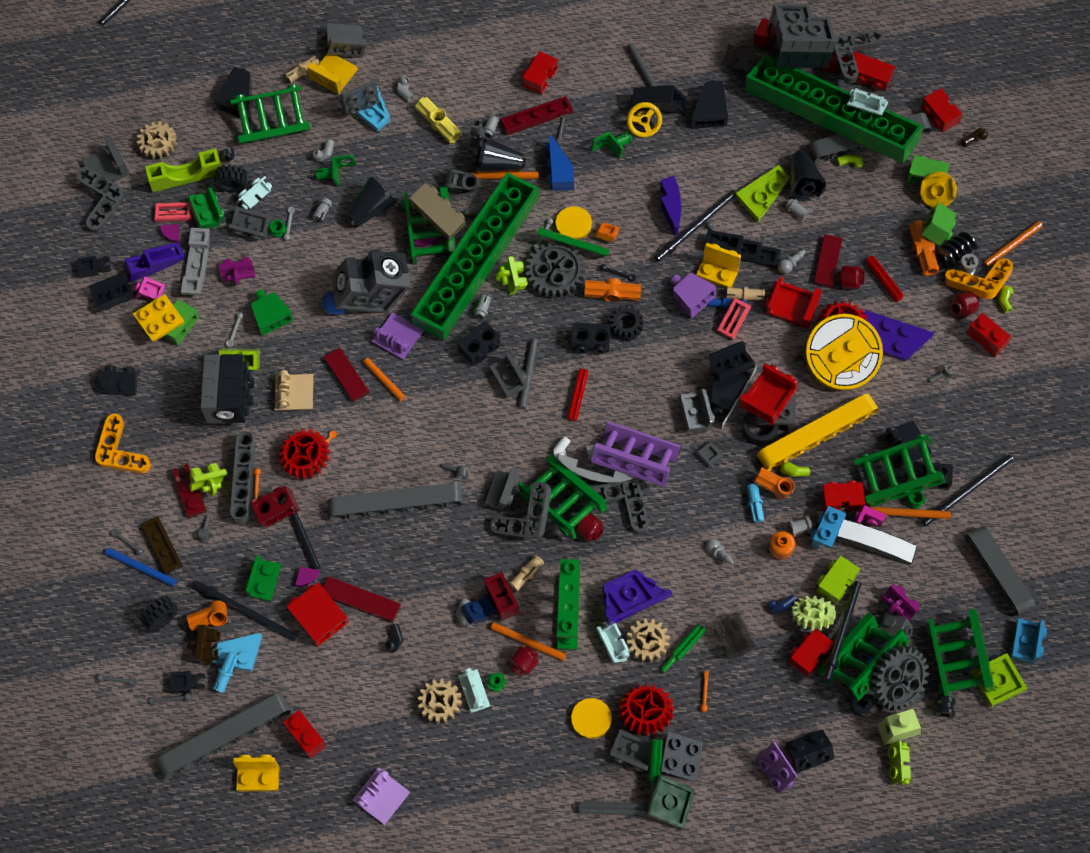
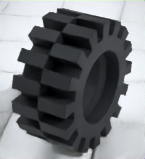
[214,164,247,193]
[609,305,643,341]
[140,596,179,633]

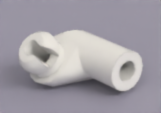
[553,436,571,464]

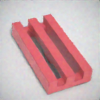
[154,202,192,222]
[717,297,751,340]

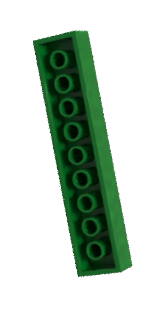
[746,54,923,164]
[411,172,539,341]

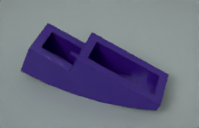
[660,175,681,235]
[123,242,185,282]

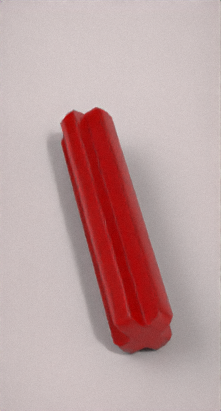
[865,255,904,302]
[567,368,588,422]

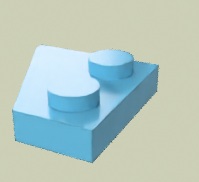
[356,87,391,132]
[213,633,262,672]

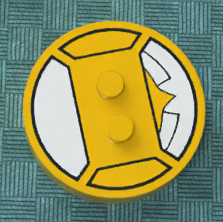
[805,314,883,391]

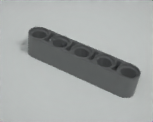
[230,431,256,526]
[965,526,1035,616]

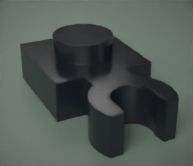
[77,256,111,278]
[170,671,206,694]

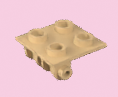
[275,370,314,411]

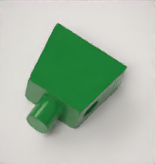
[251,289,294,336]

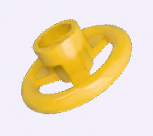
[627,102,662,138]

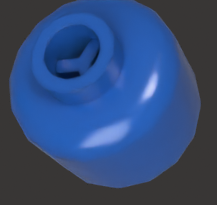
[322,290,346,315]

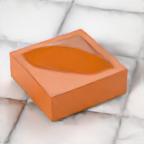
[596,222,620,242]

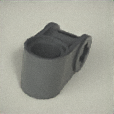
[444,169,480,191]

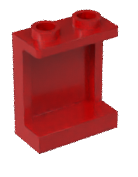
[764,276,822,329]
[740,363,798,425]
[287,582,349,647]

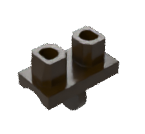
[187,625,221,666]

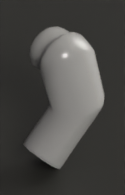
[397,76,414,102]
[312,139,334,162]
[456,598,473,627]

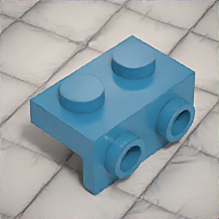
[810,506,846,550]
[1010,618,1047,664]

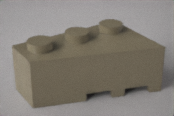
[410,183,465,241]

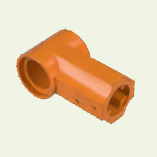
[754,467,795,499]
[187,601,227,632]

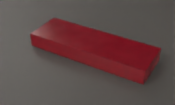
[814,234,843,289]
[324,348,369,402]

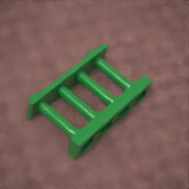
[230,84,311,144]
[401,187,456,265]
[854,434,946,507]
[518,454,607,540]
[557,559,580,651]
[926,609,996,697]
[817,612,909,701]

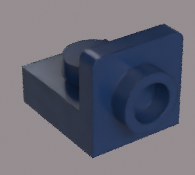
[460,594,496,625]

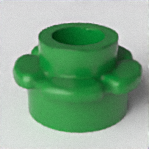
[269,220,287,237]
[906,491,925,509]
[487,672,507,692]

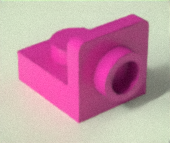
[134,276,165,301]
[854,505,886,527]

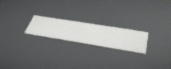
[722,366,757,428]

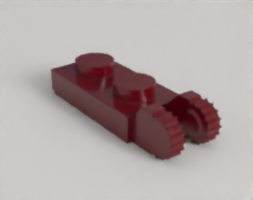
[172,463,207,518]

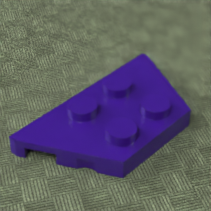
[864,310,934,361]
[602,570,672,626]

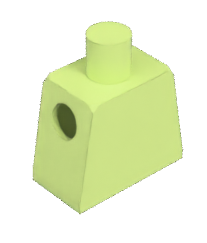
[877,709,921,745]

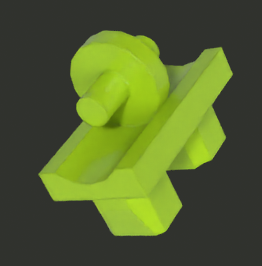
[495,256,528,295]
[189,463,227,496]

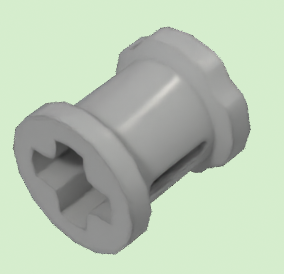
[959,254,978,275]
[788,516,813,537]

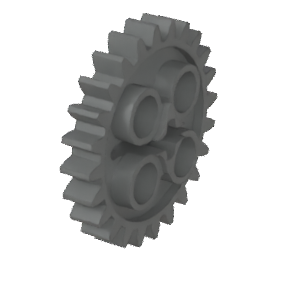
[525,241,585,299]
[870,645,929,711]

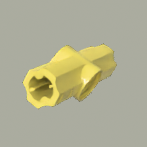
[415,97,462,143]

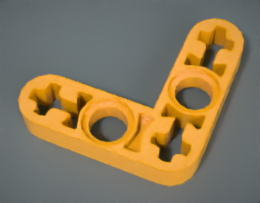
[945,258,1013,299]
[95,414,151,474]

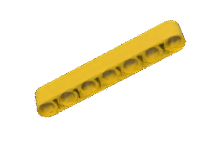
[757,393,879,471]

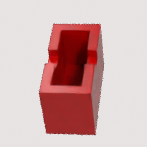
[521,51,558,95]
[921,88,963,133]
[966,312,1012,357]
[822,481,865,513]
[789,628,834,678]
[283,710,326,759]

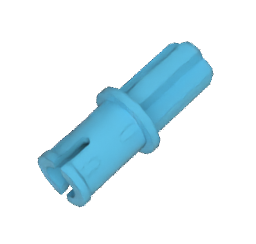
[746,484,764,523]
[212,652,238,693]

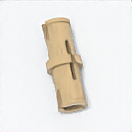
[284,55,319,84]
[726,287,765,301]
[509,555,544,592]

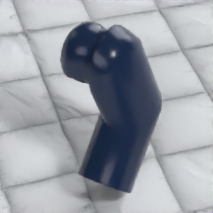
[767,594,797,614]

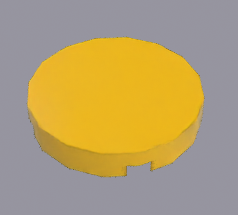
[920,171,957,208]
[556,206,592,239]
[571,698,612,739]

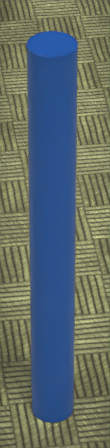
[105,548,177,587]

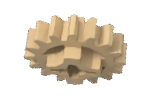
[137,121,177,159]
[627,618,670,663]
[418,679,462,724]

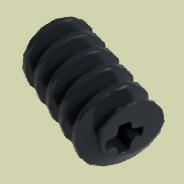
[935,231,978,269]

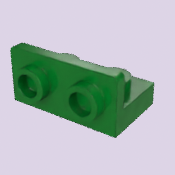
[187,187,224,229]
[244,555,282,602]

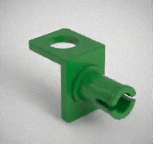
[590,131,632,159]
[316,155,357,186]

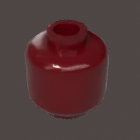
[837,265,865,289]
[951,291,979,318]
[575,513,604,542]
[509,645,539,676]

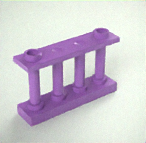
[591,421,681,487]

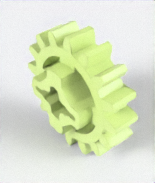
[792,596,836,631]

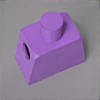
[670,273,716,318]

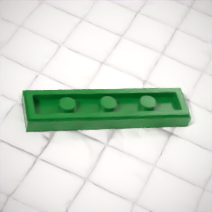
[537,227,610,256]

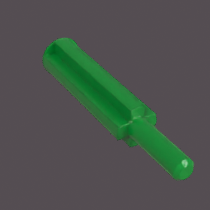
[660,624,706,673]
[648,739,663,796]

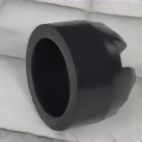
[219,147,235,162]

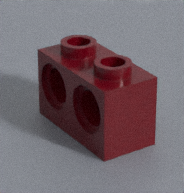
[251,486,300,528]
[484,572,519,621]

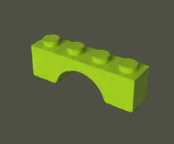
[145,148,222,192]

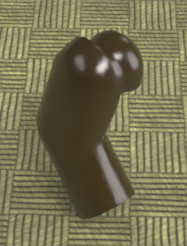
[961,128,988,147]

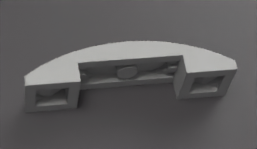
[181,228,210,295]
[557,454,634,482]

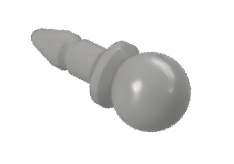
[778,250,806,274]
[705,539,734,564]

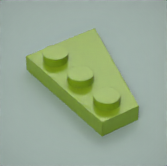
[735,165,790,222]

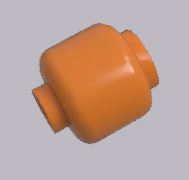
[769,531,795,560]

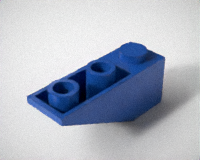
[546,135,574,191]

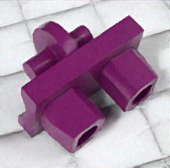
[219,257,255,285]
[881,584,920,621]

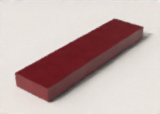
[500,96,573,136]
[323,576,401,623]

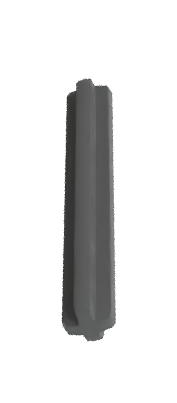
[578,802,648,816]

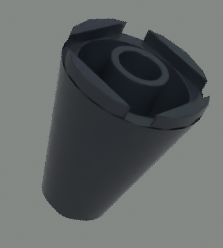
[475,136,526,173]
[790,151,826,201]
[346,177,396,227]

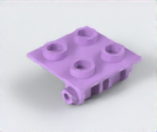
[353,768,410,825]

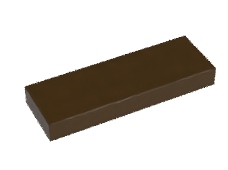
[141,516,183,575]

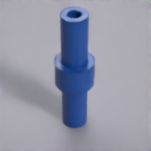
[709,298,747,309]

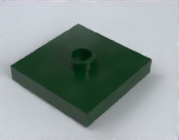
[645,775,695,829]

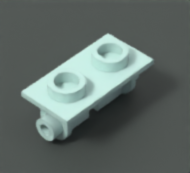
[847,88,888,116]
[237,176,272,210]
[596,622,630,663]
[458,668,490,713]

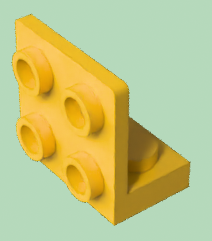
[307,53,358,95]
[696,243,741,289]
[133,294,184,342]
[233,755,280,792]

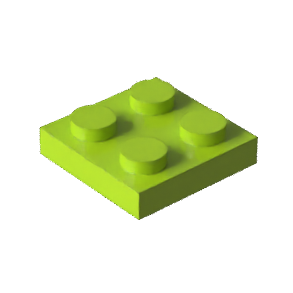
[971,653,1028,707]

